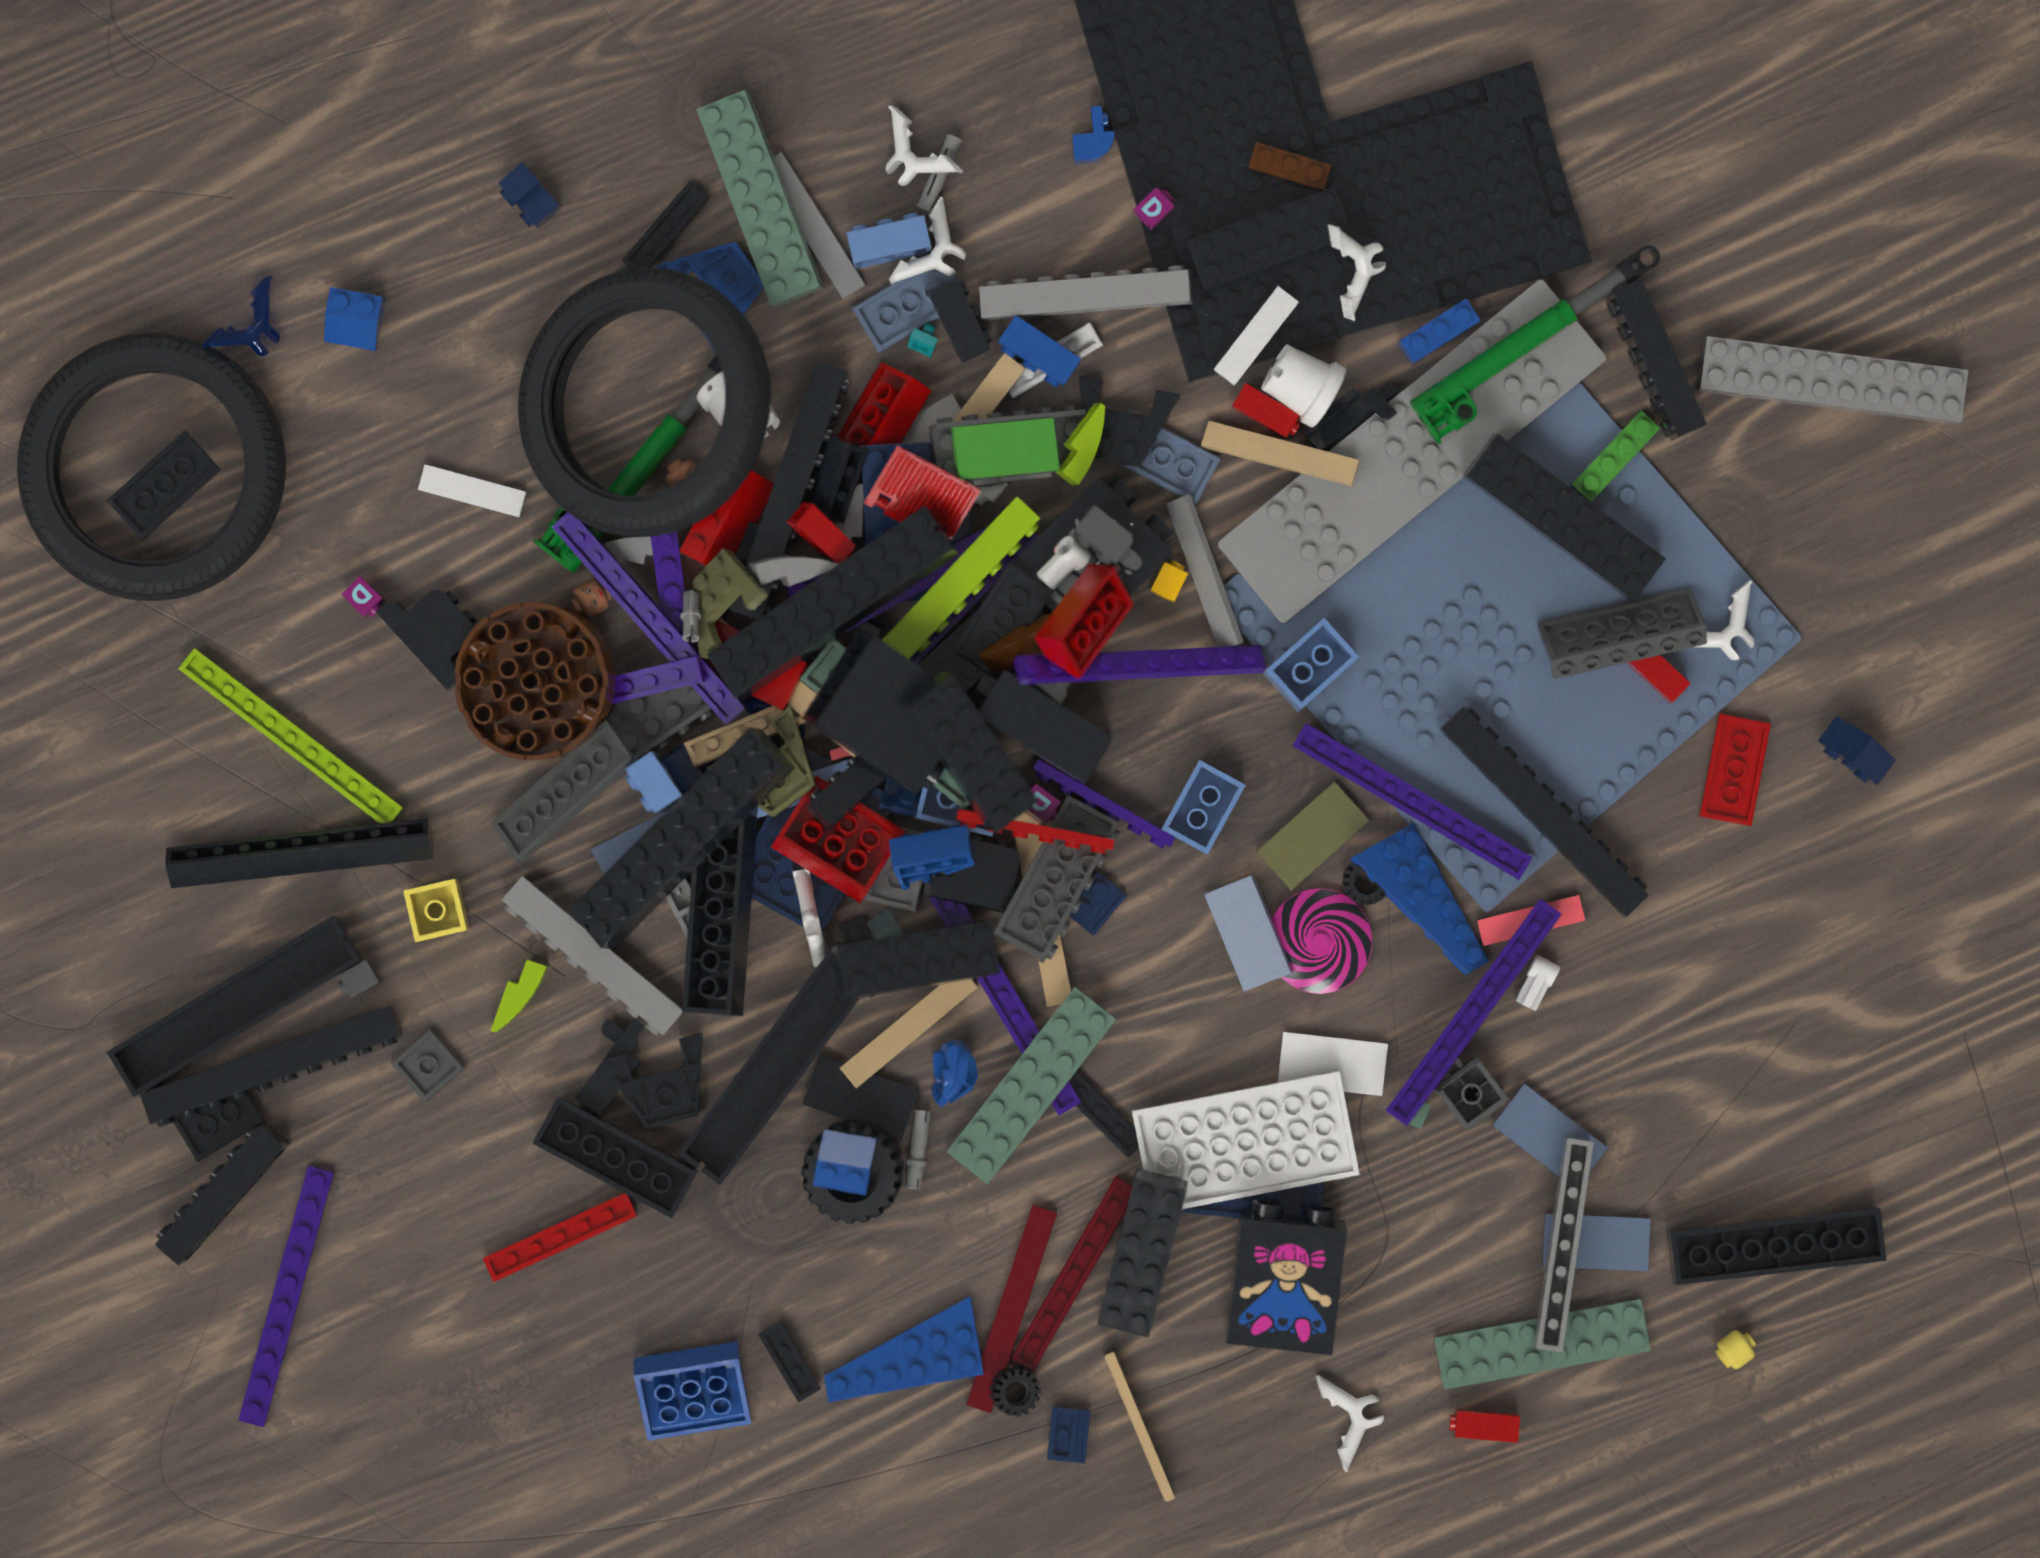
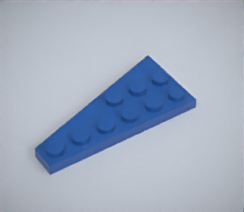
[1350,823,1489,975]
[824,1296,984,1403]

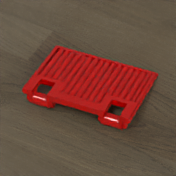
[864,445,981,540]

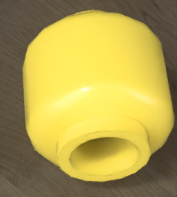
[1715,1330,1756,1369]

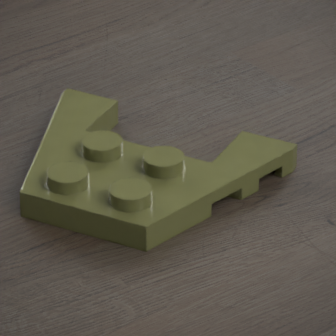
[692,548,768,659]
[707,707,816,818]

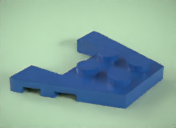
[657,242,764,346]

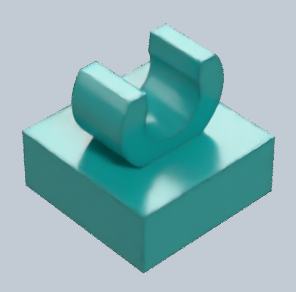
[907,323,938,358]

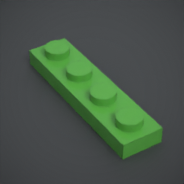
[1570,410,1660,502]

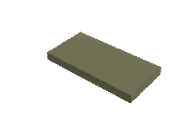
[1256,781,1370,891]

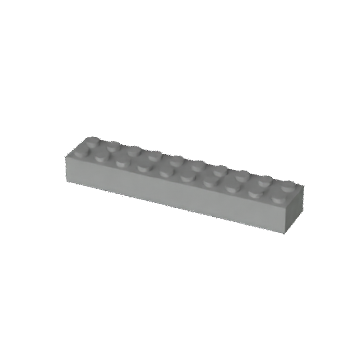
[1697,336,1968,425]

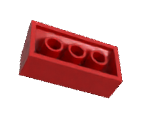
[838,362,932,472]
[679,470,774,566]
[1035,564,1134,678]

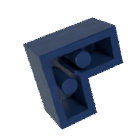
[499,162,561,229]
[1818,716,1896,785]

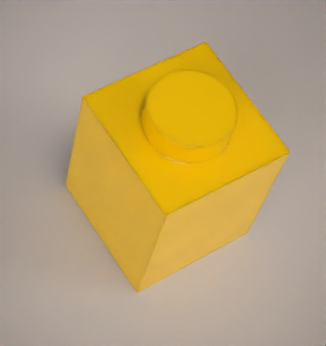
[1150,560,1188,603]

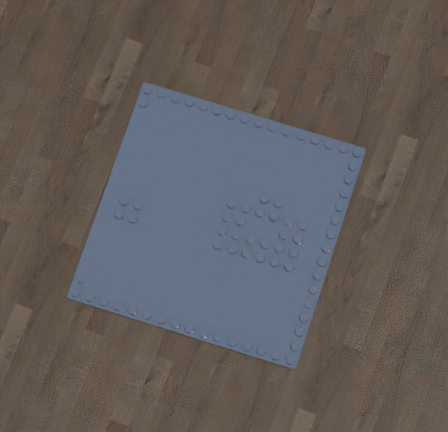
[1224,382,1801,912]

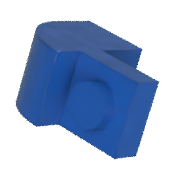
[1072,106,1114,164]

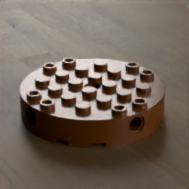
[454,602,615,761]

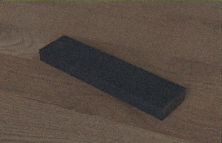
[622,181,710,269]
[1069,1070,1139,1158]

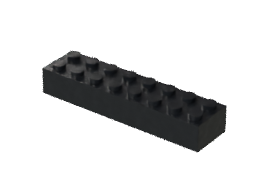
[1462,433,1666,601]
[682,806,758,1016]
[1667,1206,1887,1285]

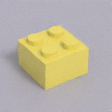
[403,879,470,942]

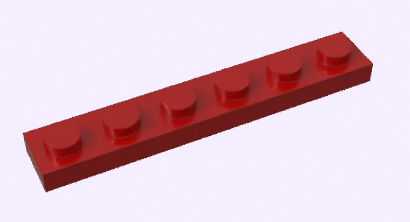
[956,809,1115,854]
[482,1193,638,1282]

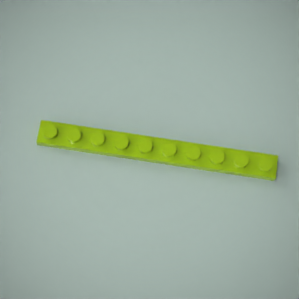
[178,648,404,824]

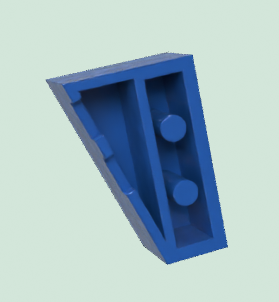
[889,825,975,891]

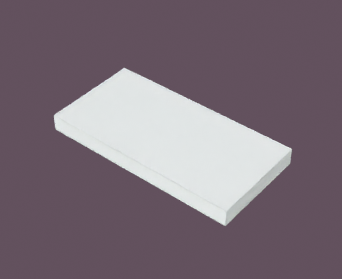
[1277,1032,1388,1096]

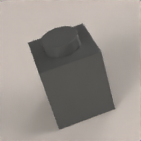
[338,959,382,998]

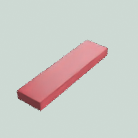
[1476,895,1585,946]

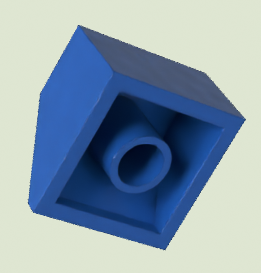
[324,287,386,351]
[813,1129,877,1195]

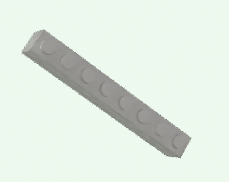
[979,266,1193,321]
[502,876,684,1036]
[1533,1138,1594,1353]

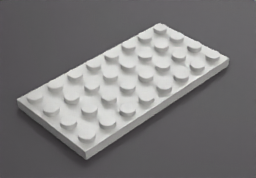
[1132,1071,1360,1209]

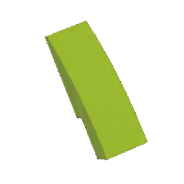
[1056,403,1105,485]
[491,959,549,1033]

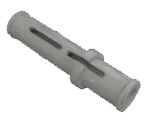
[916,134,962,213]
[905,1110,931,1190]

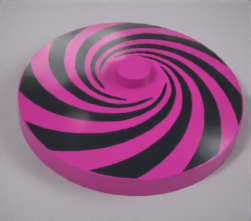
[1272,888,1372,994]

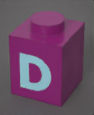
[1133,187,1175,231]
[341,576,385,618]
[1024,783,1061,824]

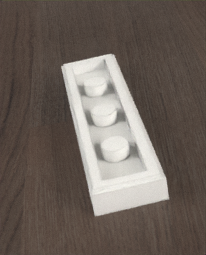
[1214,286,1299,386]
[1009,322,1103,398]
[418,465,527,518]

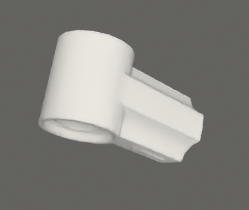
[1037,536,1090,590]
[1515,955,1561,1011]

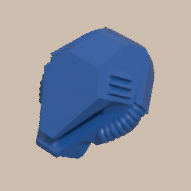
[931,1039,978,1107]

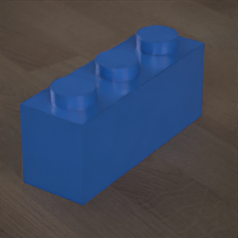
[1398,298,1481,366]
[998,315,1081,388]

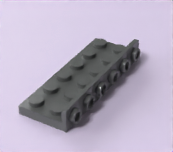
[929,405,1086,481]
[1537,588,1707,679]
[561,685,715,780]
[993,795,1120,963]

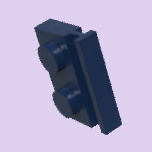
[879,777,923,818]
[1069,872,1127,936]
[1047,1406,1091,1464]

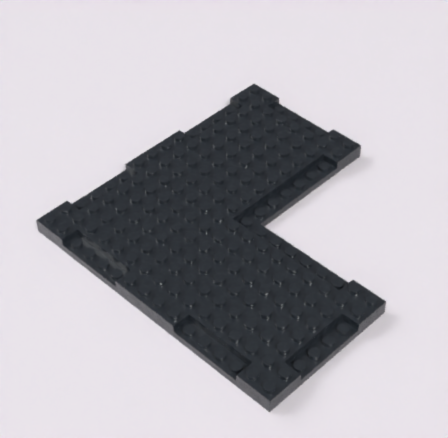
[1074,0,1592,384]

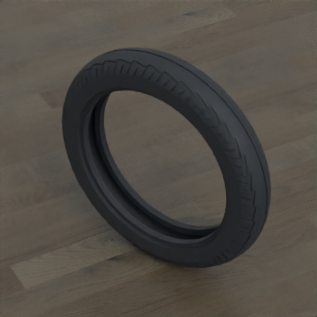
[518,268,771,537]
[17,333,286,601]

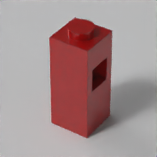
[1231,383,1301,439]
[787,502,856,565]
[1626,655,1691,704]
[1449,1408,1520,1443]

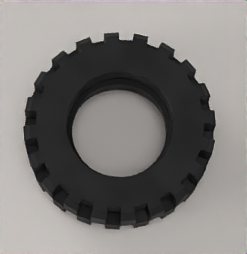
[801,1120,904,1224]

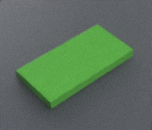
[951,418,1060,480]

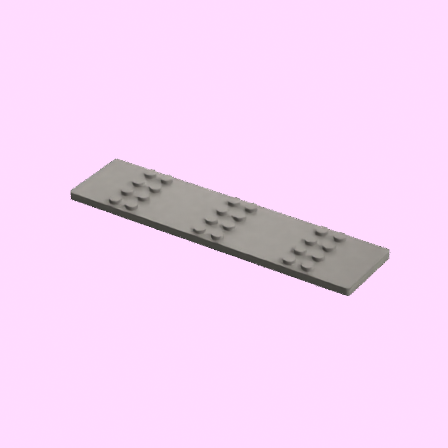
[1218,280,1606,623]

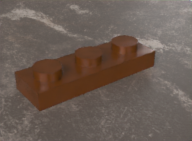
[1248,142,1331,191]

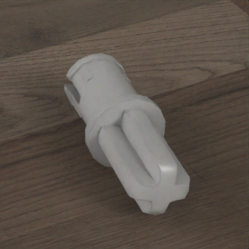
[680,590,701,642]

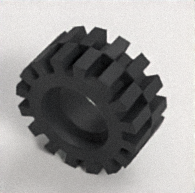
[1342,862,1385,905]
[990,1366,1041,1417]

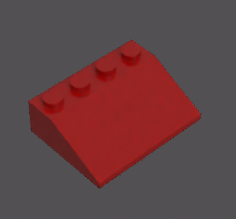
[771,775,905,903]

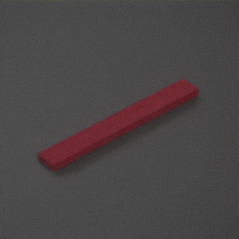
[1011,1176,1132,1372]
[966,1204,1057,1413]

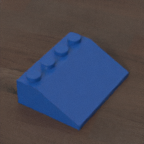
[633,1341,751,1441]

